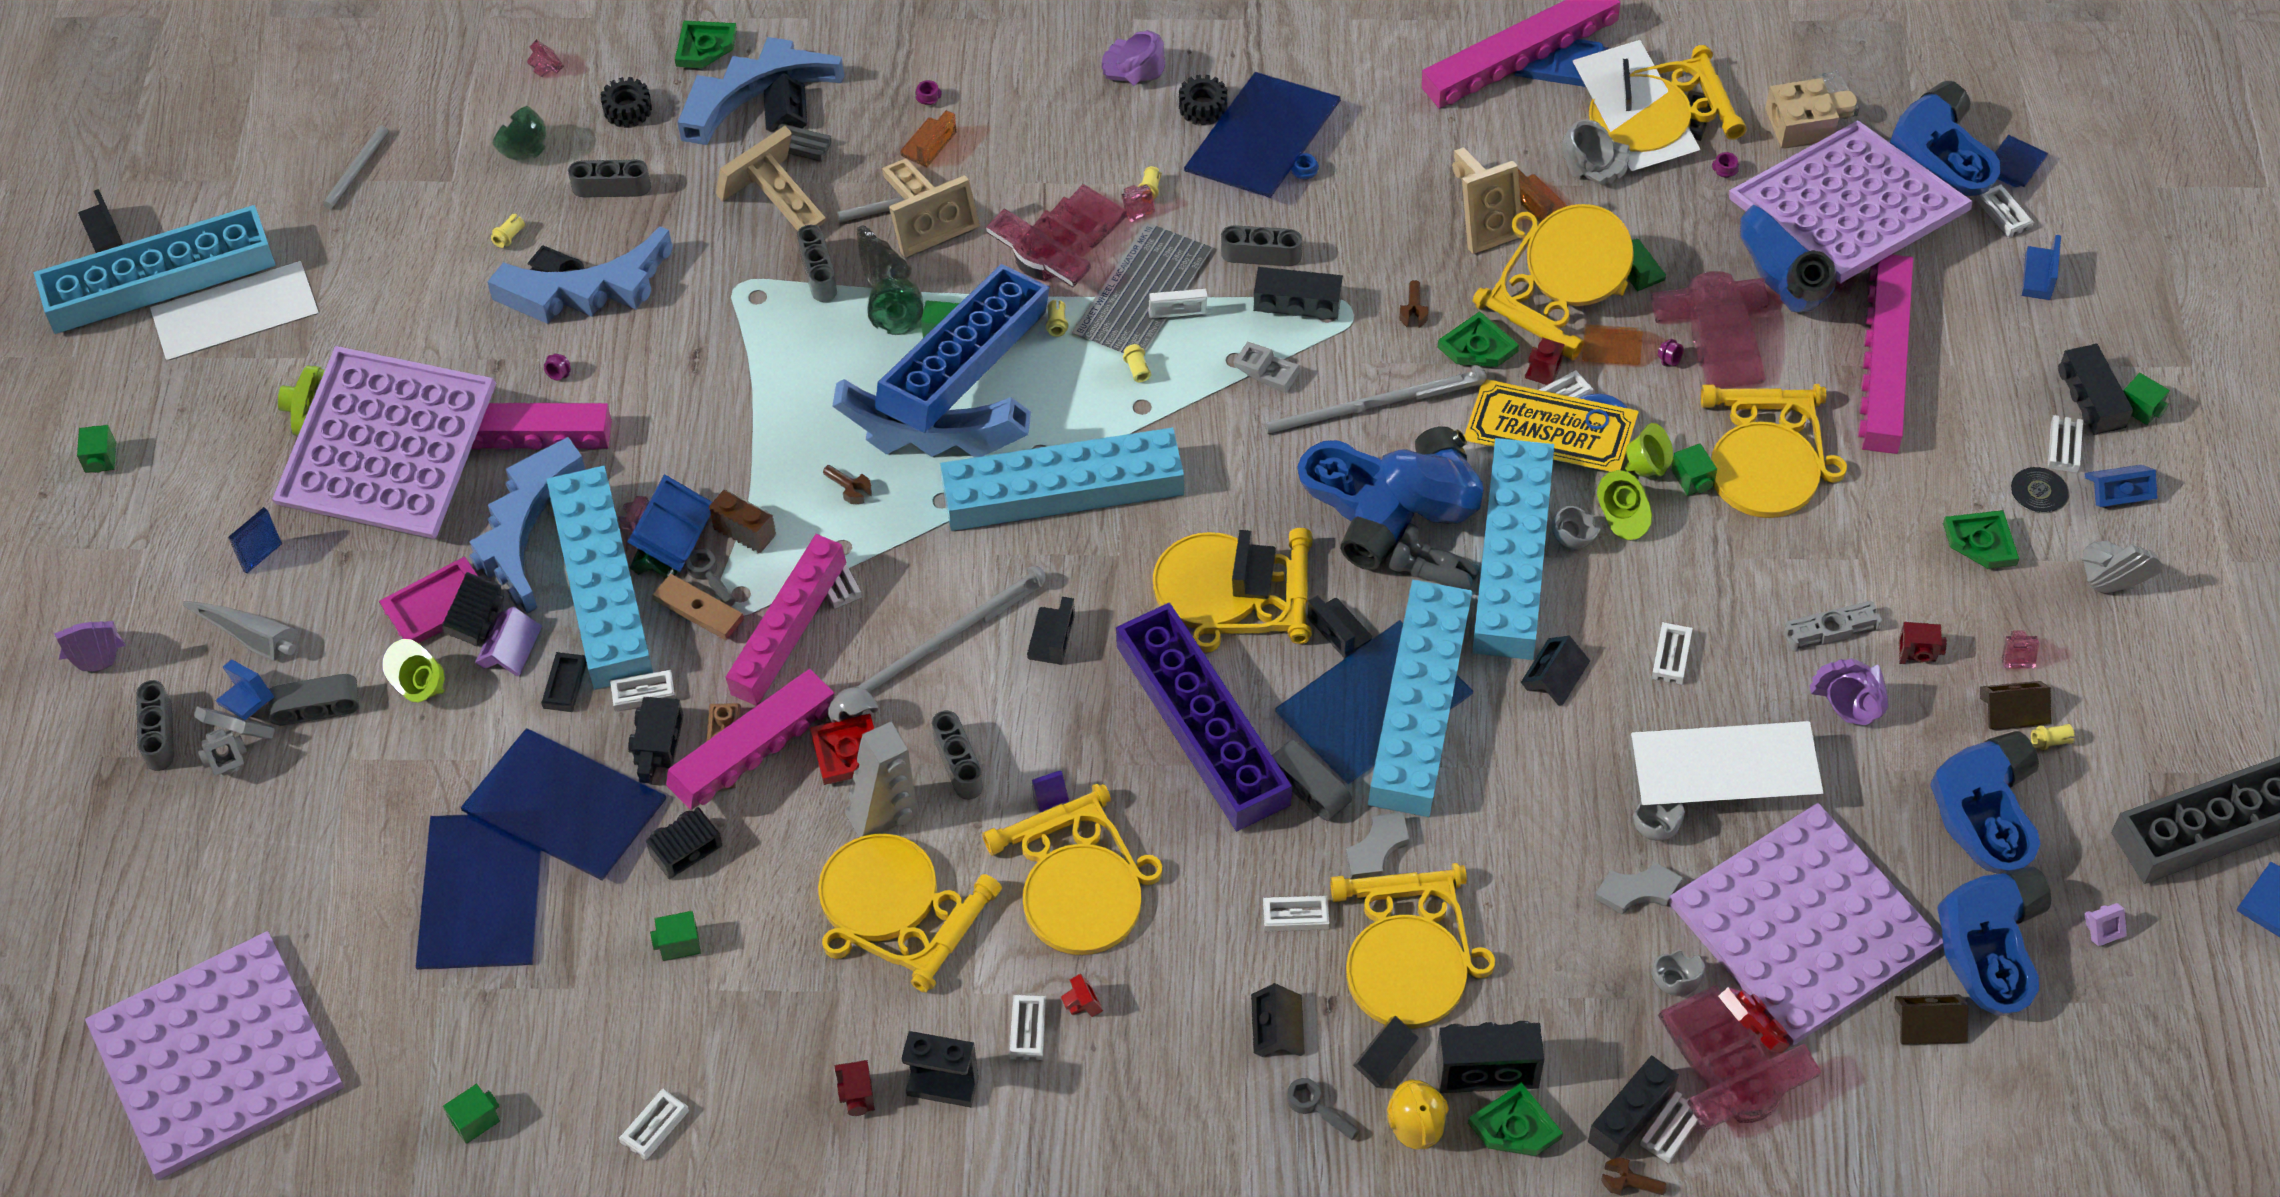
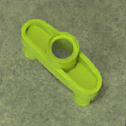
[278,365,325,436]

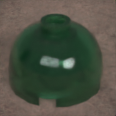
[492,106,547,161]
[867,277,924,335]

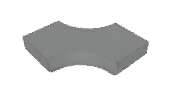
[194,706,275,740]
[1346,812,1409,879]
[1594,862,1683,914]

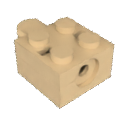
[1765,78,1857,148]

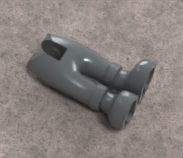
[1389,523,1480,590]

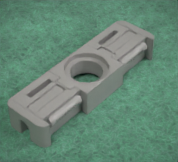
[1784,601,1882,651]

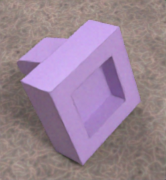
[2085,903,2127,946]

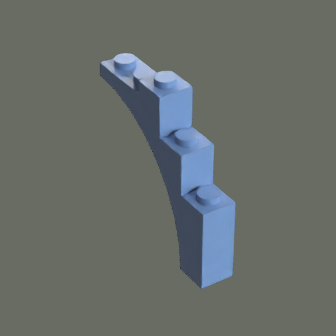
[678,37,844,145]
[487,226,673,324]
[832,379,1031,458]
[469,437,586,614]

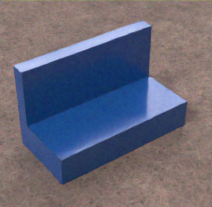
[2021,235,2061,300]
[2085,465,2158,507]
[215,659,274,720]

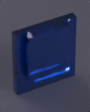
[1995,134,2048,188]
[228,507,282,574]

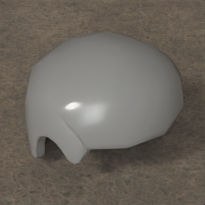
[1552,505,1600,550]
[828,687,879,722]
[1633,802,1685,841]
[1651,950,1705,997]

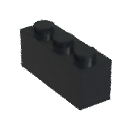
[1253,267,1343,320]
[2058,343,2133,435]
[1588,1055,1679,1160]

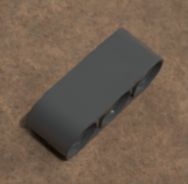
[568,159,651,198]
[797,224,837,302]
[1221,225,1302,266]
[268,674,359,726]
[136,680,174,771]
[932,710,983,800]
[1272,740,1352,821]

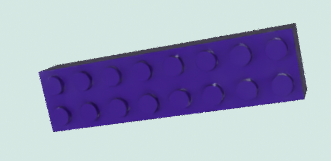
[1116,602,1292,832]

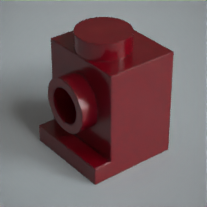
[1525,337,1565,385]
[1899,622,1947,664]
[834,1060,875,1116]

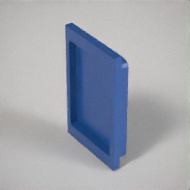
[1515,39,1609,87]
[627,474,712,572]

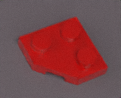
[810,714,874,785]
[1719,987,1791,1053]

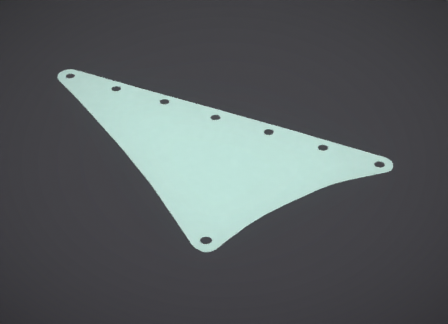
[715,279,1354,616]

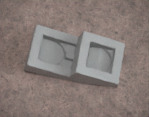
[1233,341,1301,393]

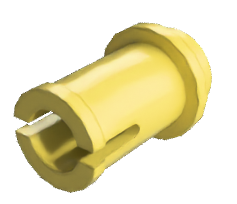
[1137,166,1162,202]
[491,214,525,248]
[1046,300,1068,337]
[1123,344,1151,383]
[2031,724,2074,751]

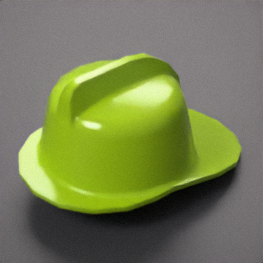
[1625,423,1673,477]
[1597,470,1652,540]
[383,639,445,703]

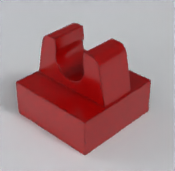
[1061,973,1103,1017]

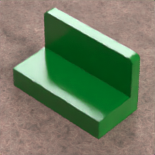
[1627,238,1666,292]

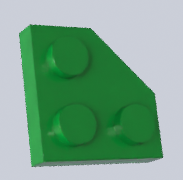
[675,20,737,68]
[1437,311,1519,367]
[1943,510,2019,569]
[1468,1083,1563,1156]

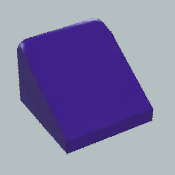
[1032,771,1069,813]

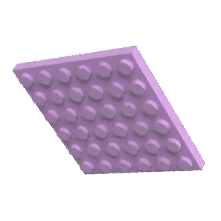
[1729,120,1972,283]
[272,346,496,539]
[1669,803,1943,1046]
[85,931,344,1181]

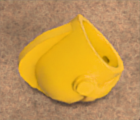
[1386,1079,1449,1150]

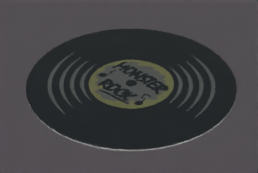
[2011,467,2068,513]

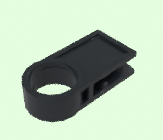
[528,245,585,272]

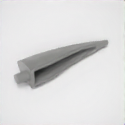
[183,601,297,661]

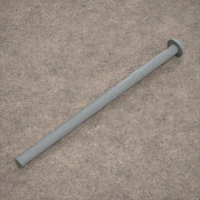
[1265,365,1486,434]
[857,566,1046,693]

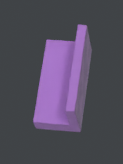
[475,606,542,676]

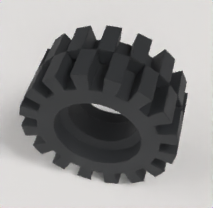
[1179,74,1227,125]
[601,77,652,128]

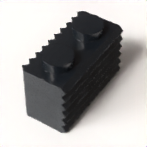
[442,572,504,646]
[646,807,723,880]

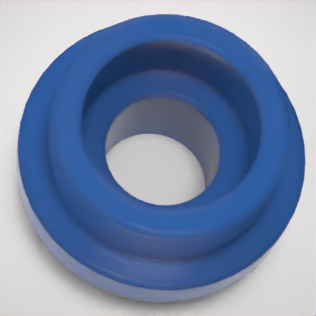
[1291,153,1319,179]

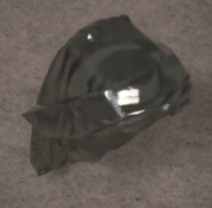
[857,225,912,291]

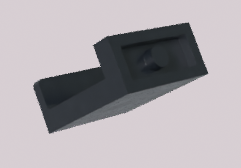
[901,1031,979,1108]

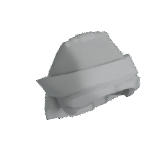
[1561,119,1630,186]
[2082,541,2162,593]

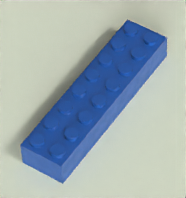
[875,264,1050,433]

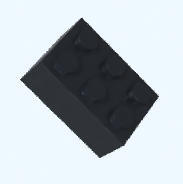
[1436,1021,1545,1093]

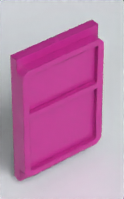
[379,556,480,643]

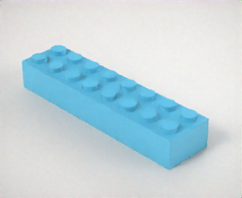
[33,205,276,334]
[940,427,1184,531]
[1472,438,1554,660]
[546,465,653,690]
[1368,579,1472,817]

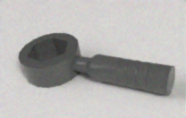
[686,549,735,607]
[1287,1078,1360,1140]

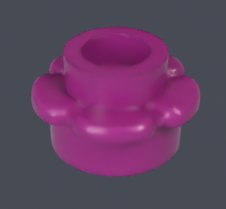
[915,80,942,105]
[1712,152,1739,178]
[1658,339,1684,366]
[544,353,571,381]

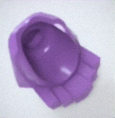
[1102,30,1165,86]
[54,621,126,672]
[1810,658,1888,725]

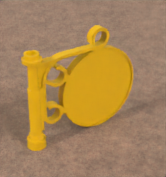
[1589,45,1747,152]
[1472,204,1634,361]
[1700,384,1847,518]
[1153,528,1313,653]
[982,784,1162,955]
[818,834,1002,993]
[1330,863,1495,1029]

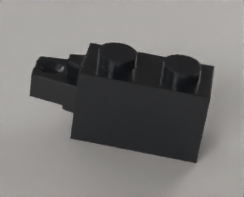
[628,696,684,784]

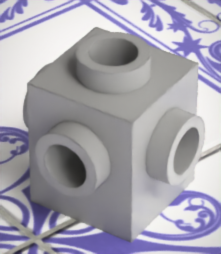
[198,728,247,776]

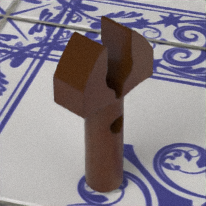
[1399,280,1428,328]
[823,465,872,504]
[1601,1157,1667,1196]

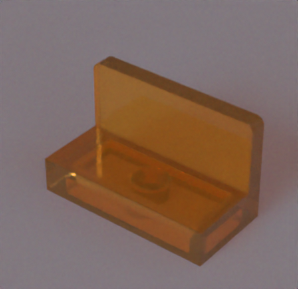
[900,110,957,168]
[1518,169,1567,223]
[1582,324,1643,365]

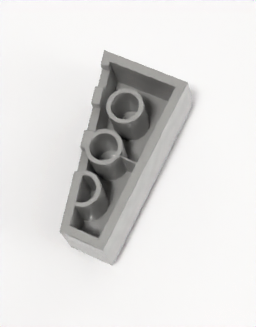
[845,721,918,837]

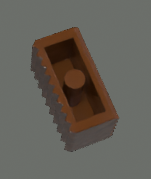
[709,490,777,553]

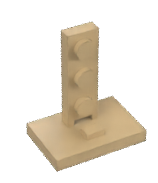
[716,126,826,231]
[1452,147,1523,254]
[882,158,980,258]

